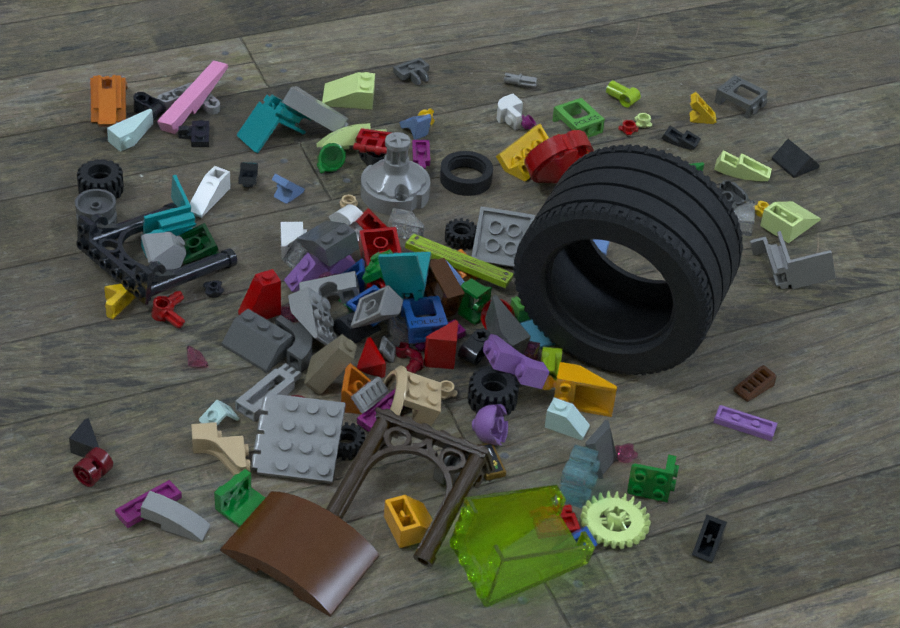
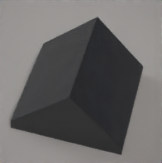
[771,139,820,178]

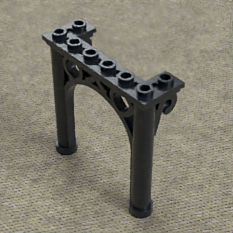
[76,202,237,305]

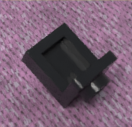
[238,162,258,187]

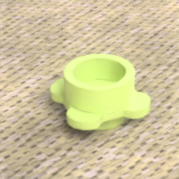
[635,113,652,128]

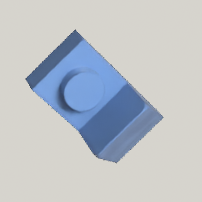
[399,114,431,140]
[272,174,305,204]

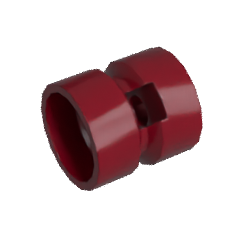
[72,447,113,487]

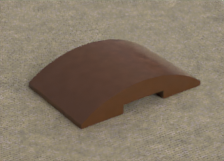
[220,491,379,617]

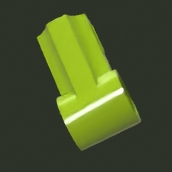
[606,80,641,108]
[541,347,562,380]

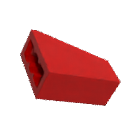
[238,269,281,320]

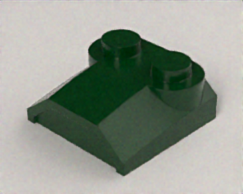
[178,223,219,264]

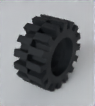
[445,218,477,250]
[337,422,366,461]

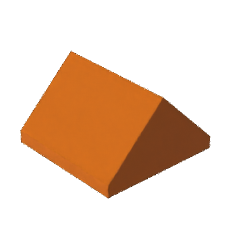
[341,363,371,414]

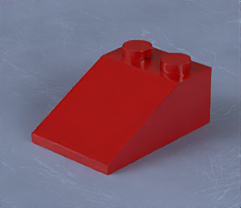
[359,227,402,268]

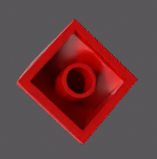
[424,320,458,369]

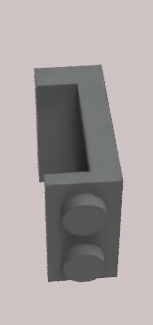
[715,75,768,119]

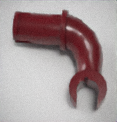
[396,342,424,374]

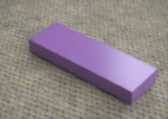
[713,405,778,441]

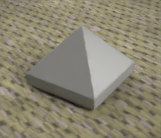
[379,336,396,363]

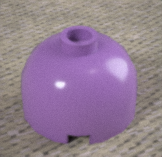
[472,404,508,445]

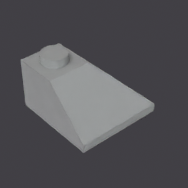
[141,232,186,269]
[351,285,403,328]

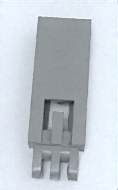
[235,363,302,422]

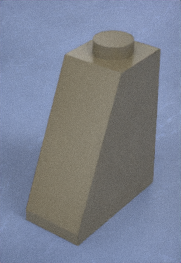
[304,334,357,395]

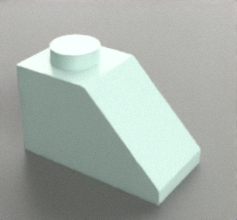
[545,397,590,440]

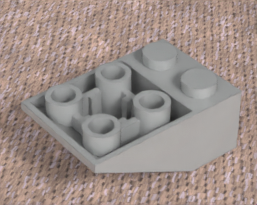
[288,287,337,345]

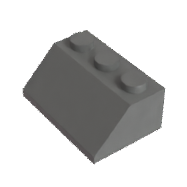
[222,309,292,373]

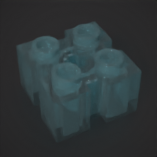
[558,444,601,509]

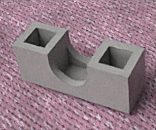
[299,271,360,304]

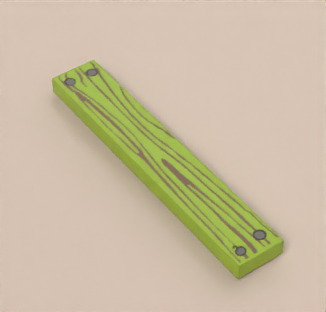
[405,234,513,288]

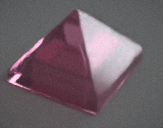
[186,345,208,367]

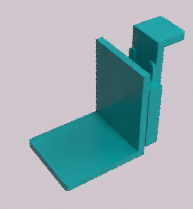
[237,95,312,153]
[141,175,196,258]
[378,252,431,301]

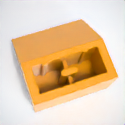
[384,495,432,548]

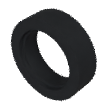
[440,151,493,196]

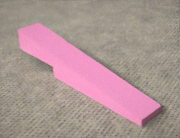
[157,60,228,134]

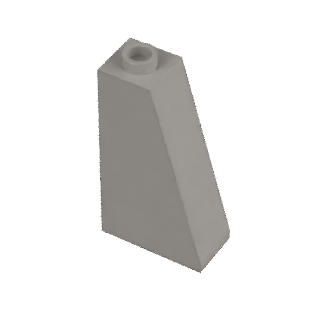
[282,86,349,132]

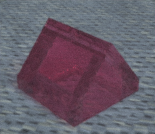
[524,341,540,360]

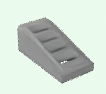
[351,377,389,414]

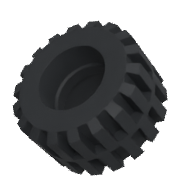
[77,159,124,200]
[467,366,519,416]

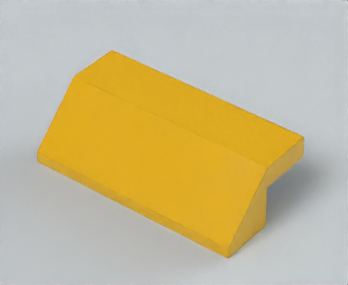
[496,124,553,181]

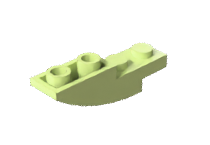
[317,123,387,149]

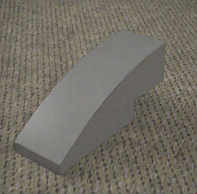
[141,491,210,543]

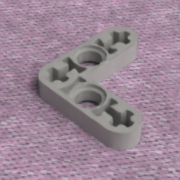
[157,82,220,115]

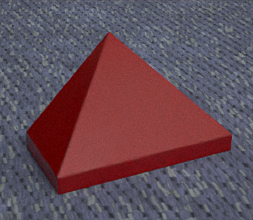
[355,208,388,230]
[357,337,386,378]

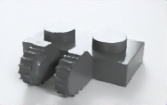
[393,57,430,85]

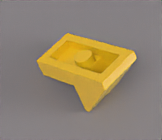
[689,92,716,124]
[104,284,136,319]

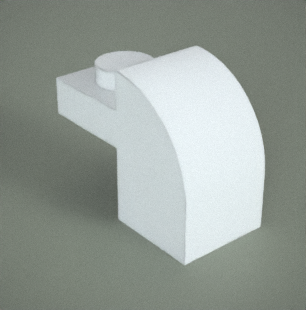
[497,94,523,130]
[329,205,363,241]

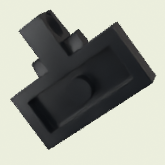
[178,120,210,147]

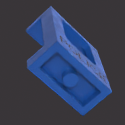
[401,296,448,344]

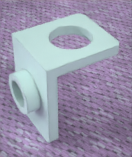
[199,400,240,425]

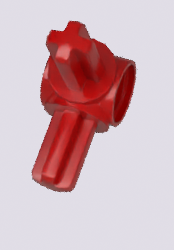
[151,291,185,328]

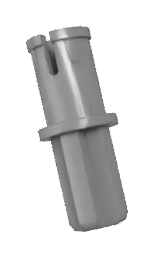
[504,73,537,87]

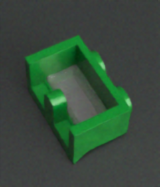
[458,278,492,325]

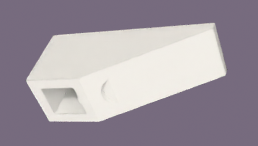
[190,166,230,218]

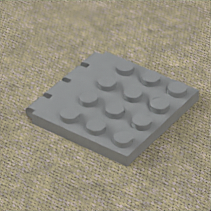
[250,394,346,484]

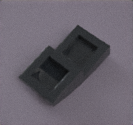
[661,126,701,150]

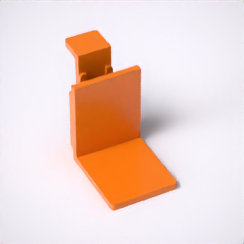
[90,75,128,127]

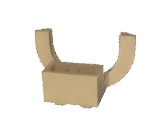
[384,365,441,426]

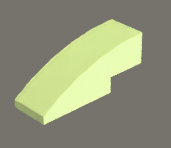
[714,150,772,181]

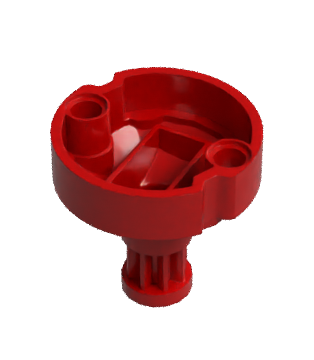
[524,130,594,184]

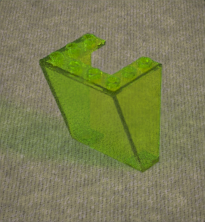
[450,485,595,607]

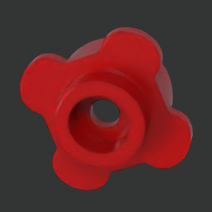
[618,120,639,135]

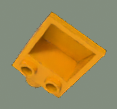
[542,362,617,417]

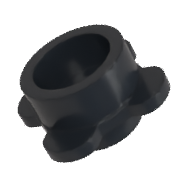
[203,280,224,298]

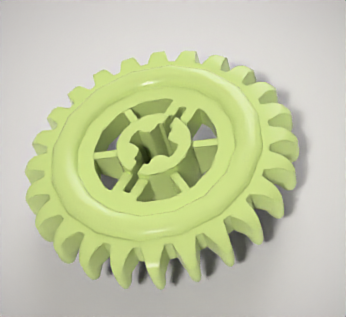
[580,491,651,549]

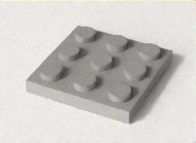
[471,206,535,268]

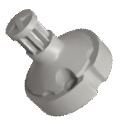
[361,132,430,216]

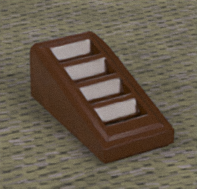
[733,365,777,402]

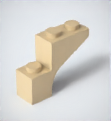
[191,422,250,475]

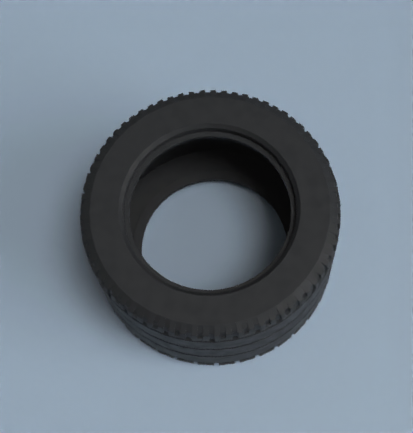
[513,144,743,375]

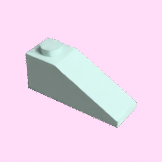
[107,109,153,152]

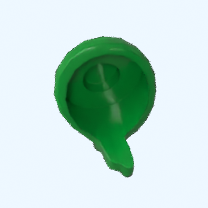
[316,143,346,174]

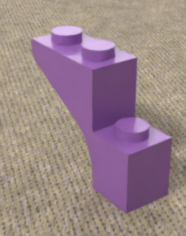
[284,253,356,293]
[483,334,549,389]

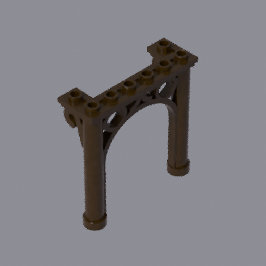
[326,407,495,567]

